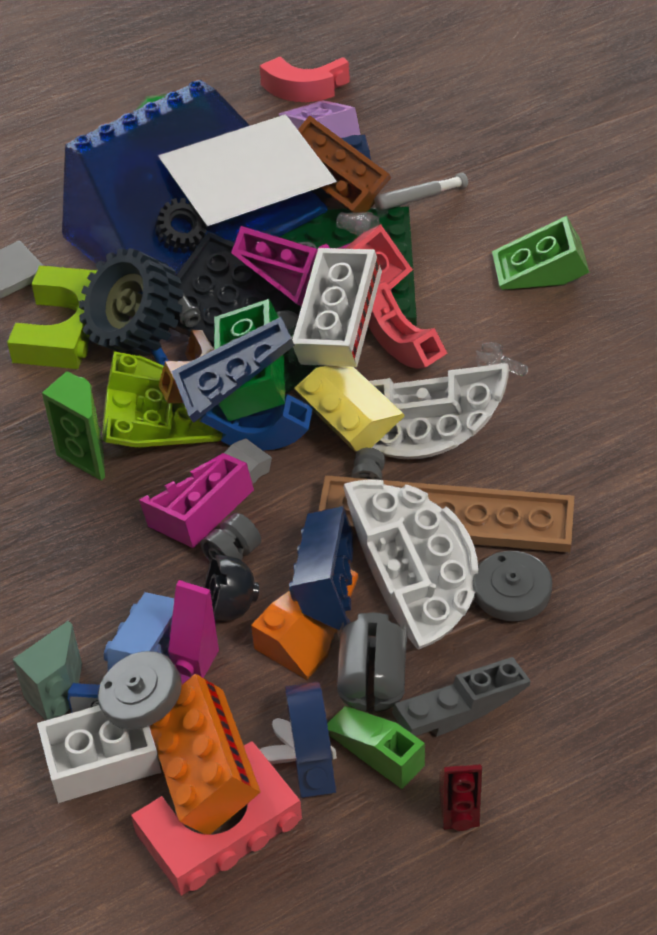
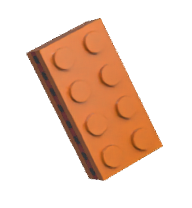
[149,673,261,835]

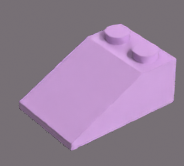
[279,100,360,138]

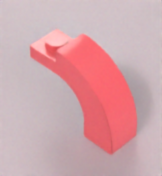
[259,57,350,102]
[368,281,447,369]

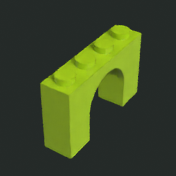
[7,265,98,369]

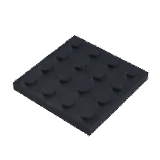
[170,231,292,346]

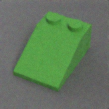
[492,216,590,290]

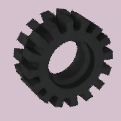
[155,198,208,253]

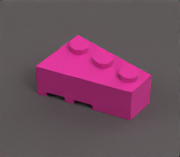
[231,226,318,307]
[139,453,254,548]

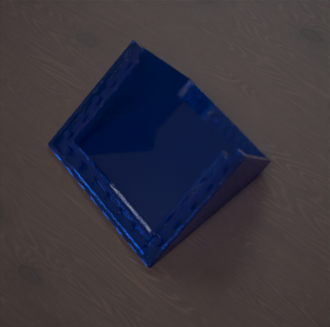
[62,79,328,294]

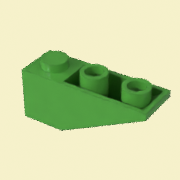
[327,706,425,789]

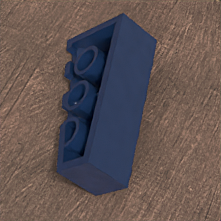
[289,506,353,631]

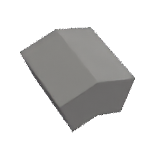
[224,438,272,484]

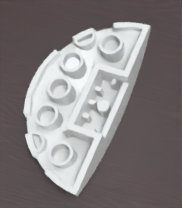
[369,363,509,459]
[343,480,478,650]

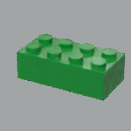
[214,299,285,421]

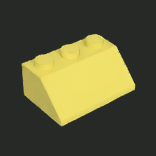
[294,366,405,452]

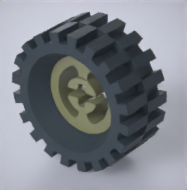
[79,248,183,356]

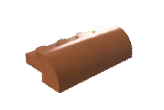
[297,115,391,215]

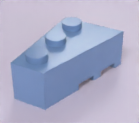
[104,592,174,671]

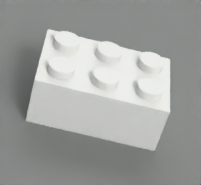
[37,705,161,803]

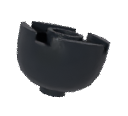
[205,555,259,621]

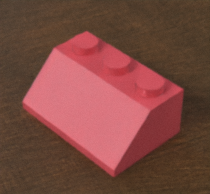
[345,224,413,290]

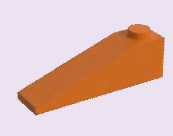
[251,570,359,680]

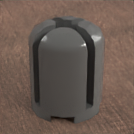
[337,612,407,712]

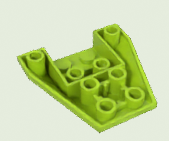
[102,351,222,447]

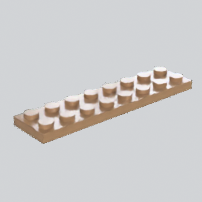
[318,475,575,553]

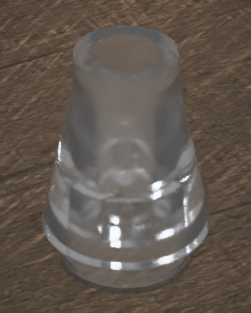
[337,212,379,236]

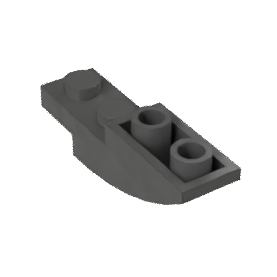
[392,657,531,737]

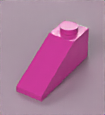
[168,580,219,678]

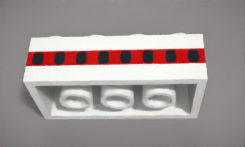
[292,248,382,367]

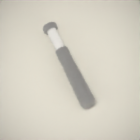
[375,173,468,211]

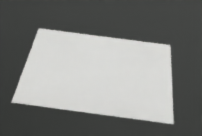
[158,114,337,226]

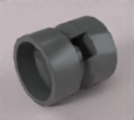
[201,513,261,562]

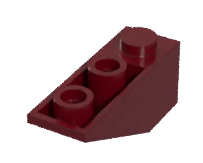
[439,764,482,831]

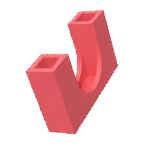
[131,741,302,896]

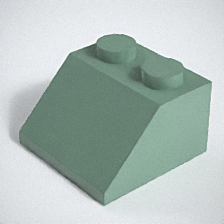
[13,621,82,720]

